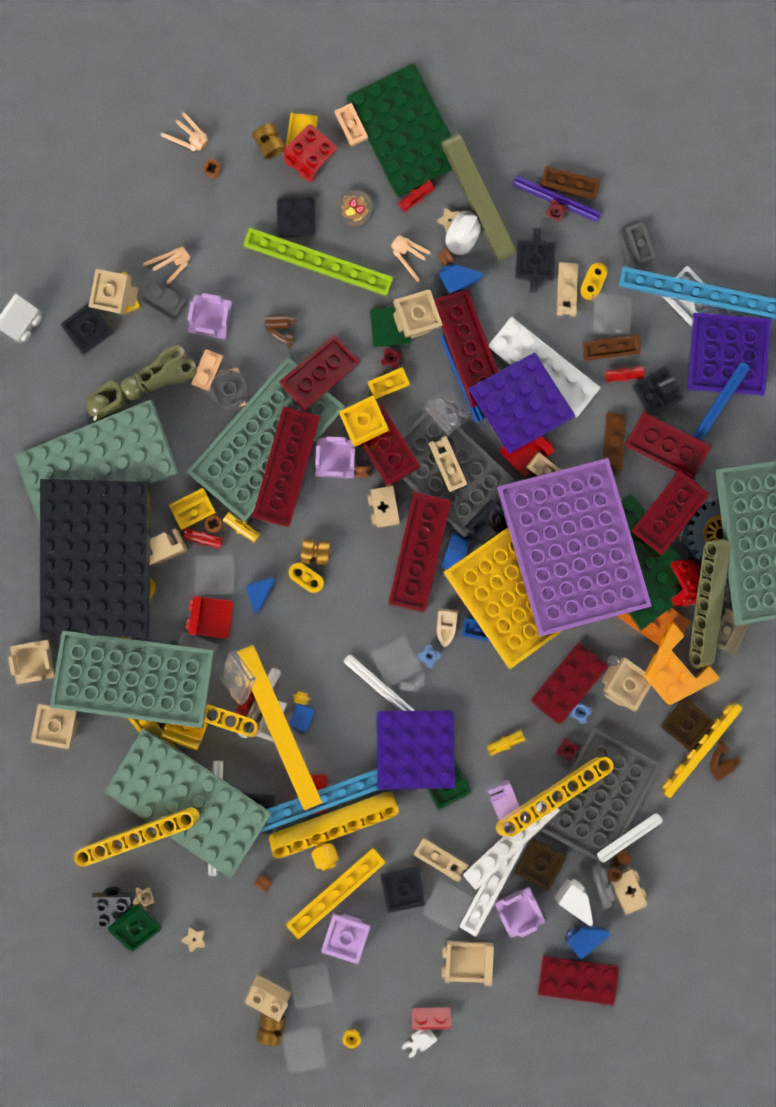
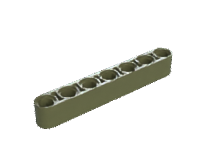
[441,134,516,262]
[689,539,730,668]

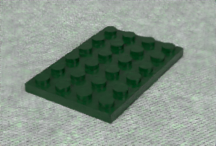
[346,63,453,199]
[621,493,683,631]

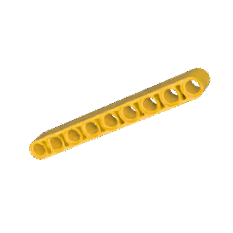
[236,645,322,811]

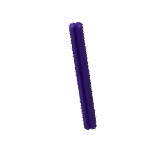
[512,175,601,222]

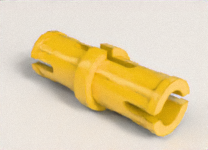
[223,511,261,543]
[486,729,526,757]

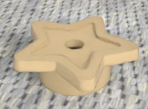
[437,208,460,233]
[132,887,154,910]
[181,927,206,952]

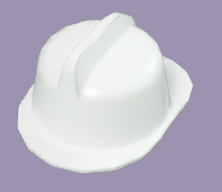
[445,211,481,255]

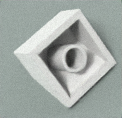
[0,293,43,344]
[554,878,593,926]

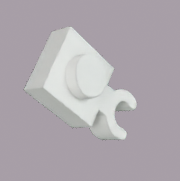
[402,1029,438,1058]

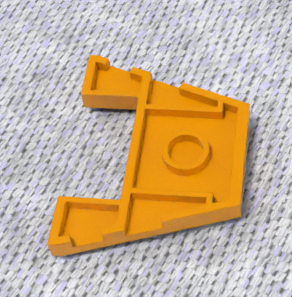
[644,623,720,705]

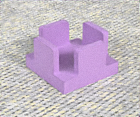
[188,293,233,340]
[315,437,355,478]
[487,780,525,827]
[495,886,545,938]
[321,913,370,964]

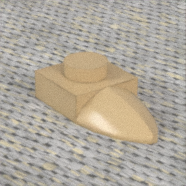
[437,608,458,647]

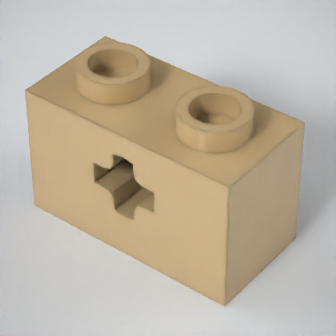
[367,486,400,529]
[610,867,648,915]

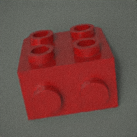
[283,124,337,183]
[500,436,555,477]
[671,559,701,607]
[186,596,234,639]

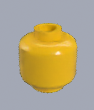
[311,842,339,871]

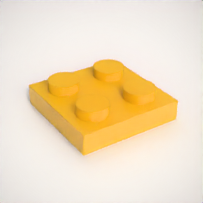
[339,396,389,447]

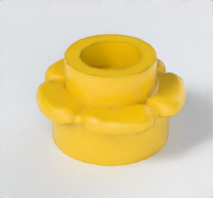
[292,691,311,705]
[342,1029,361,1049]

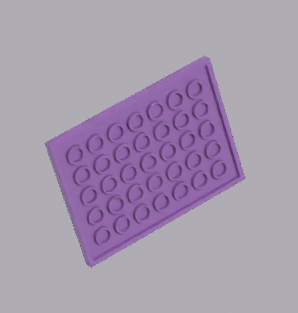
[497,458,652,637]

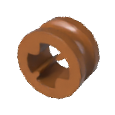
[203,159,221,179]
[437,248,454,267]
[354,467,371,478]
[205,515,223,533]
[254,874,273,892]

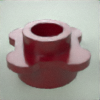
[545,200,568,222]
[381,348,402,369]
[556,738,579,761]

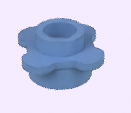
[418,645,441,668]
[569,701,592,724]

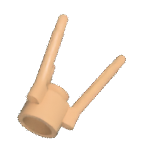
[161,112,209,152]
[391,235,431,282]
[142,246,191,285]

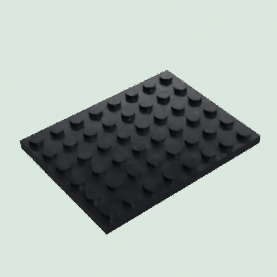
[40,479,150,639]

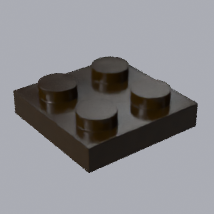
[660,697,715,752]
[514,838,566,892]

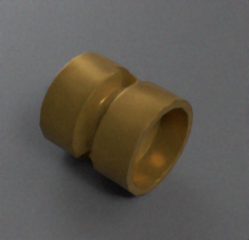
[252,123,285,160]
[301,539,330,566]
[256,1013,286,1046]

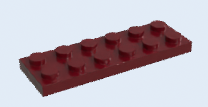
[434,289,498,408]
[252,406,321,528]
[388,492,451,613]

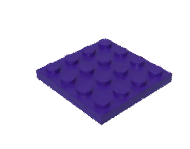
[687,313,771,396]
[469,352,576,454]
[376,710,455,789]

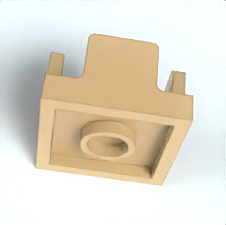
[89,269,138,314]
[393,289,443,338]
[150,529,188,567]
[8,640,55,684]
[601,658,651,712]
[31,704,79,749]

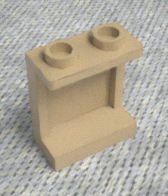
[441,940,494,986]
[244,975,291,1022]

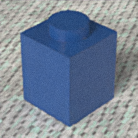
[289,703,315,734]

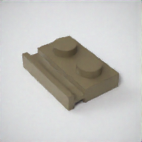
[717,609,750,655]

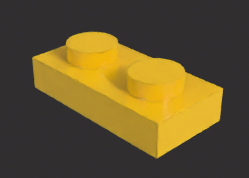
[368,367,410,400]

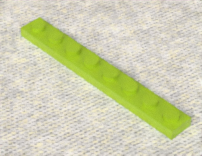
[243,228,393,297]

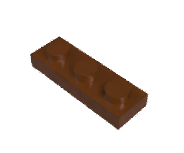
[540,166,601,200]
[582,333,641,361]
[603,412,626,471]

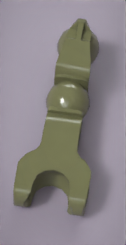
[85,345,197,422]

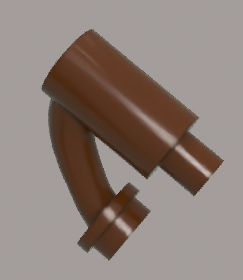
[265,315,296,348]
[710,741,742,782]
[607,849,632,882]

